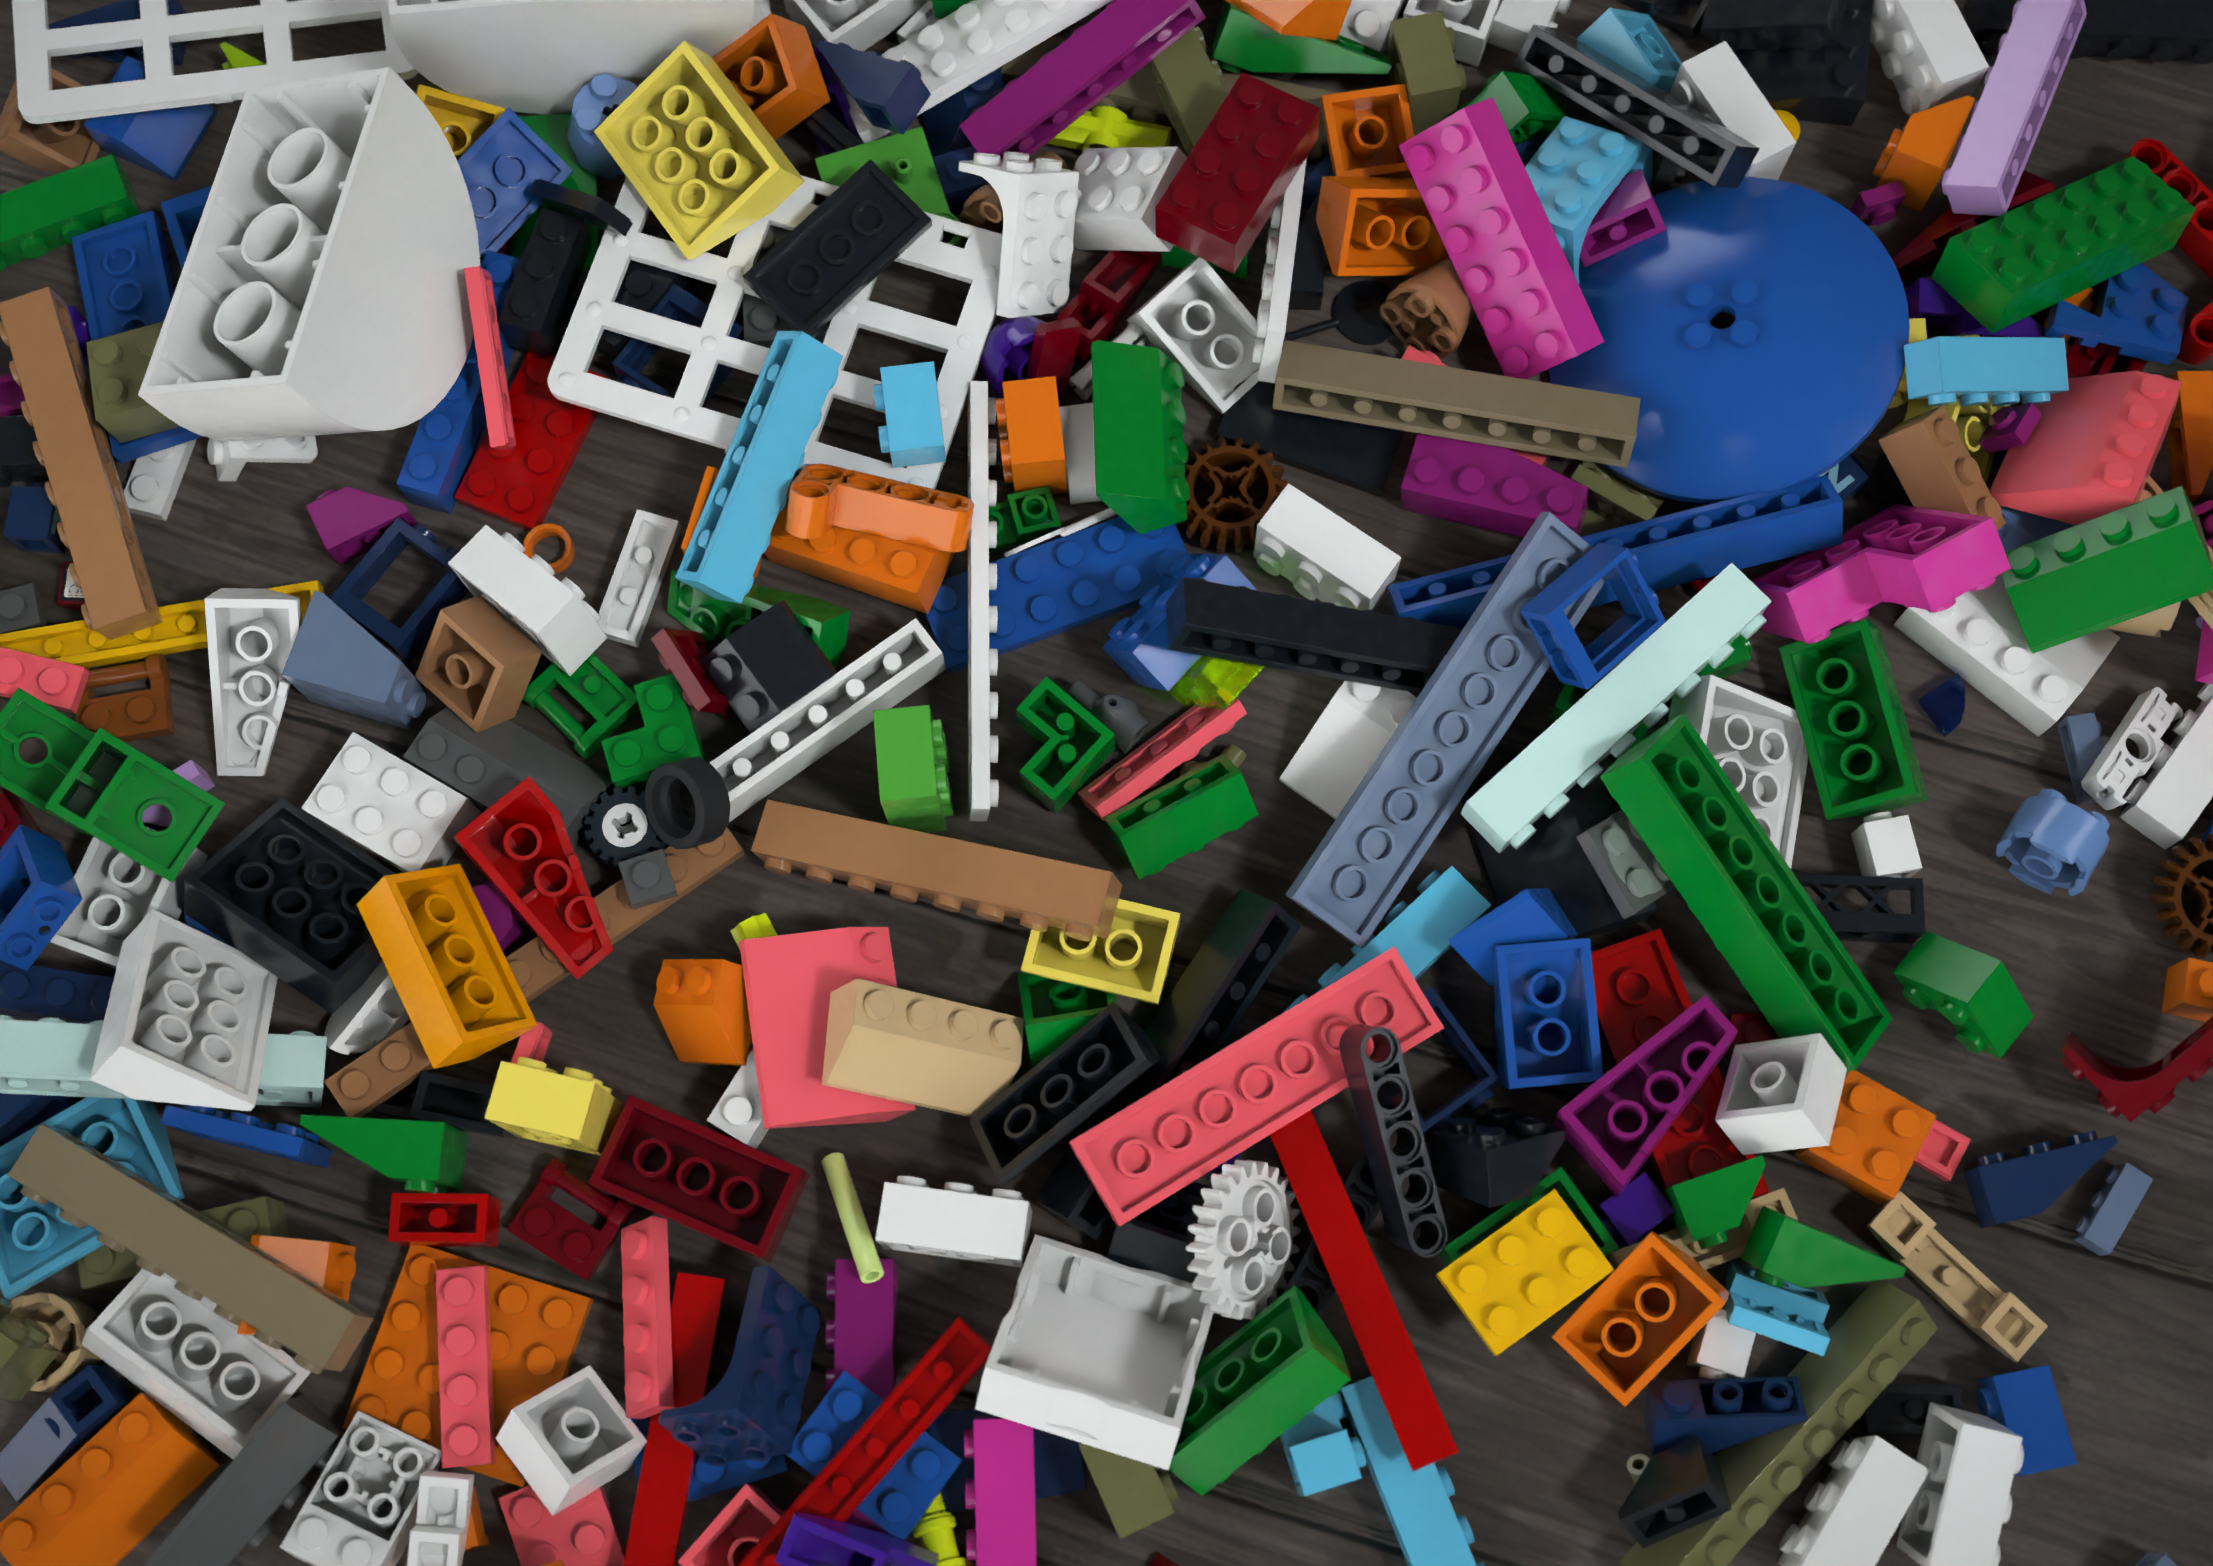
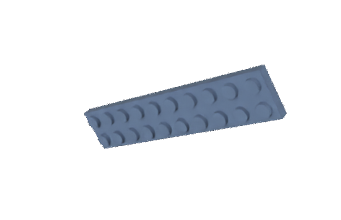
[1286,512,1607,948]

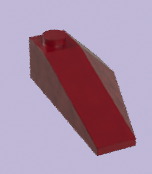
[1892,170,2056,282]

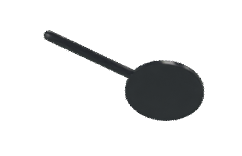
[1283,280,1395,345]

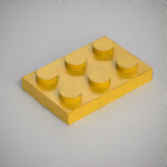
[1436,1189,1614,1357]

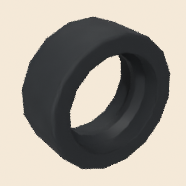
[645,757,731,849]

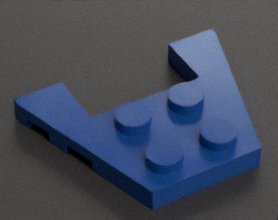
[2044,263,2189,365]

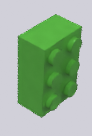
[873,705,954,833]

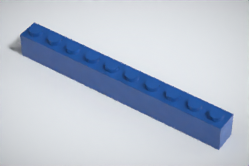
[1388,475,1843,629]

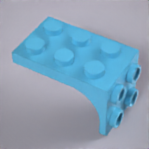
[1525,116,1642,285]

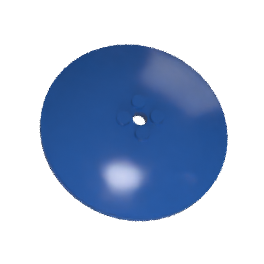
[1549,177,1910,504]

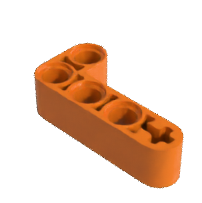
[786,464,974,552]

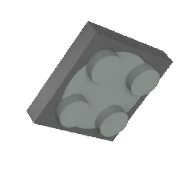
[1576,809,1675,919]

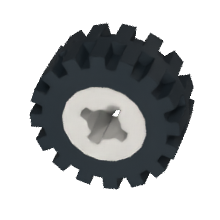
[584,786,669,872]

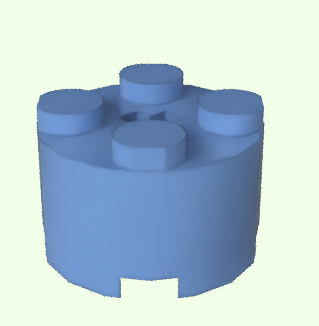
[567,74,638,179]
[1996,788,2110,896]

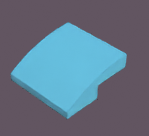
[1725,1261,1830,1356]

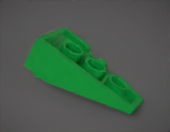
[1212,0,1392,74]
[667,568,851,668]

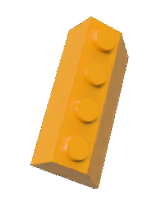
[356,864,538,1069]

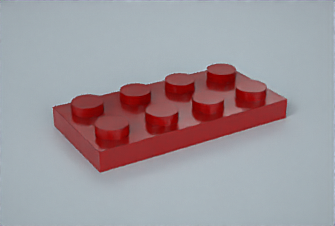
[454,351,609,532]

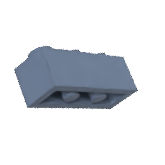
[2057,713,2103,805]
[2073,1162,2154,1256]

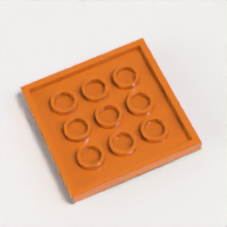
[342,1246,594,1488]

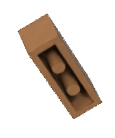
[1878,405,2006,531]

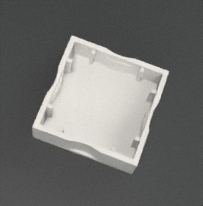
[975,1234,1213,1470]

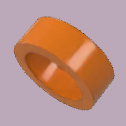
[523,523,575,574]

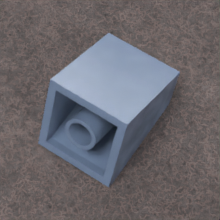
[282,591,426,730]

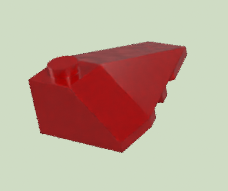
[453,776,614,980]

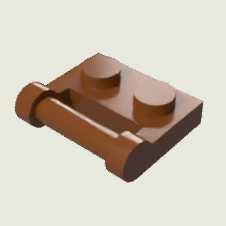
[76,654,174,742]

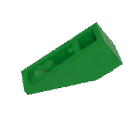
[1740,1206,1907,1288]

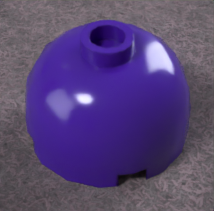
[980,316,1046,398]

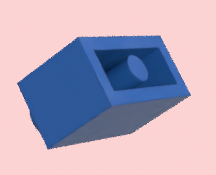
[1976,1365,2078,1476]

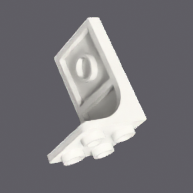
[958,152,1079,318]

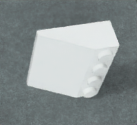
[1893,573,2120,737]
[1668,674,1809,869]
[90,909,278,1111]

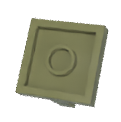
[1570,461,1666,537]

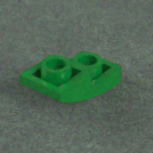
[989,486,1061,554]

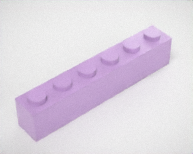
[1942,0,2087,216]

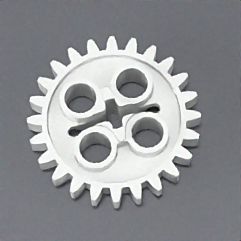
[1186,1159,1301,1320]

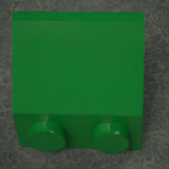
[1018,972,1118,1068]

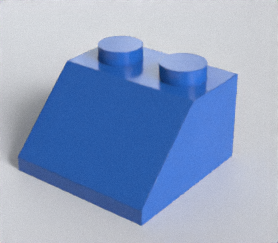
[84,56,217,182]
[1448,888,1578,986]

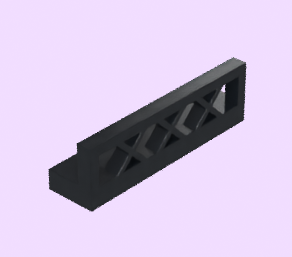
[1794,874,1926,944]

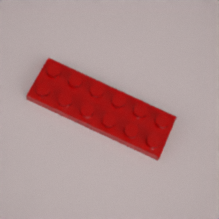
[1591,928,1770,1200]

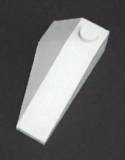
[204,588,301,776]

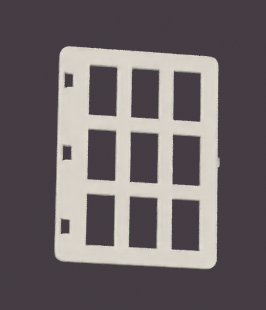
[12,0,418,124]
[547,175,1002,489]

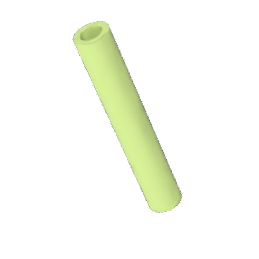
[822,1152,884,1283]

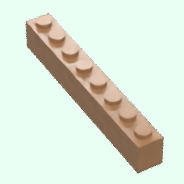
[0,287,163,640]
[751,799,1122,941]

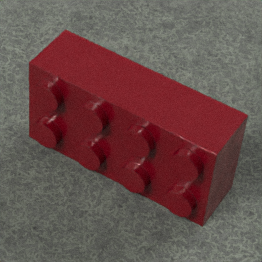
[1155,72,1321,274]
[588,1095,810,1263]

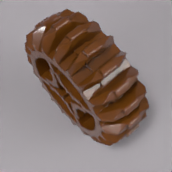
[1177,436,1289,555]
[2149,834,2213,958]

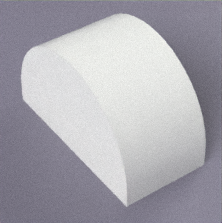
[387,0,755,115]
[138,67,480,442]

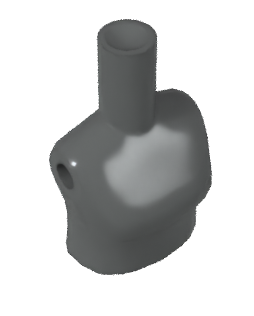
[1068,679,1149,754]

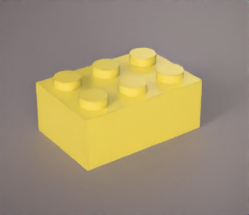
[485,1057,623,1156]

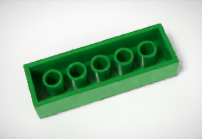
[1931,156,2196,333]

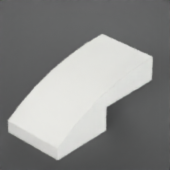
[407,1470,474,1566]

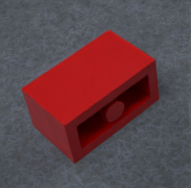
[388,1193,501,1248]

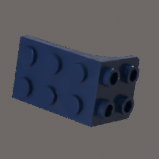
[658,1265,821,1466]

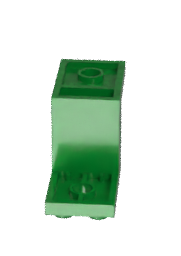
[0,687,226,883]

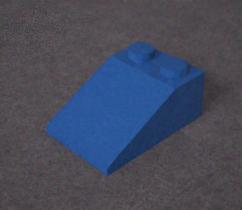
[1494,938,1603,1089]

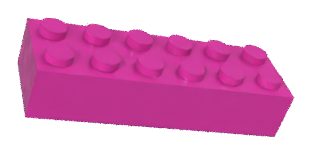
[1399,97,1605,379]

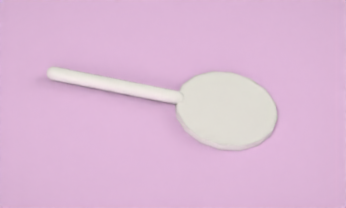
[1003,508,1117,558]

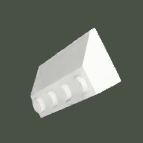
[82,1268,311,1460]

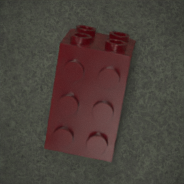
[2060,1016,2213,1122]

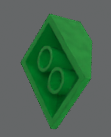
[300,1115,468,1193]

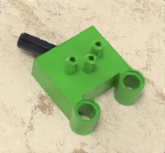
[807,108,962,280]

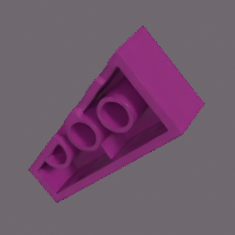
[1401,433,1588,537]
[1554,995,1738,1198]

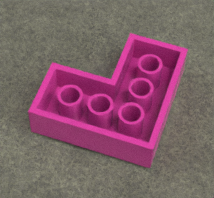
[1751,504,2011,644]

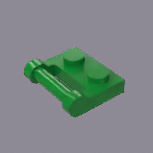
[523,653,639,759]

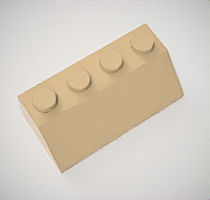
[822,978,1024,1118]

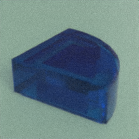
[1917,674,1966,737]

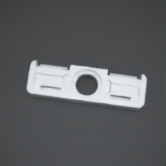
[2081,687,2184,810]

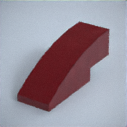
[1055,251,1162,362]

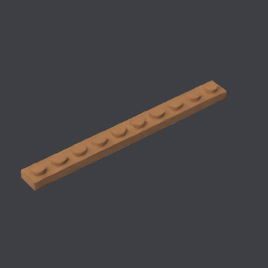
[324,827,745,1118]

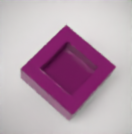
[1850,180,1906,226]
[1979,402,2042,454]

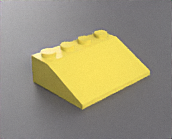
[594,41,805,260]

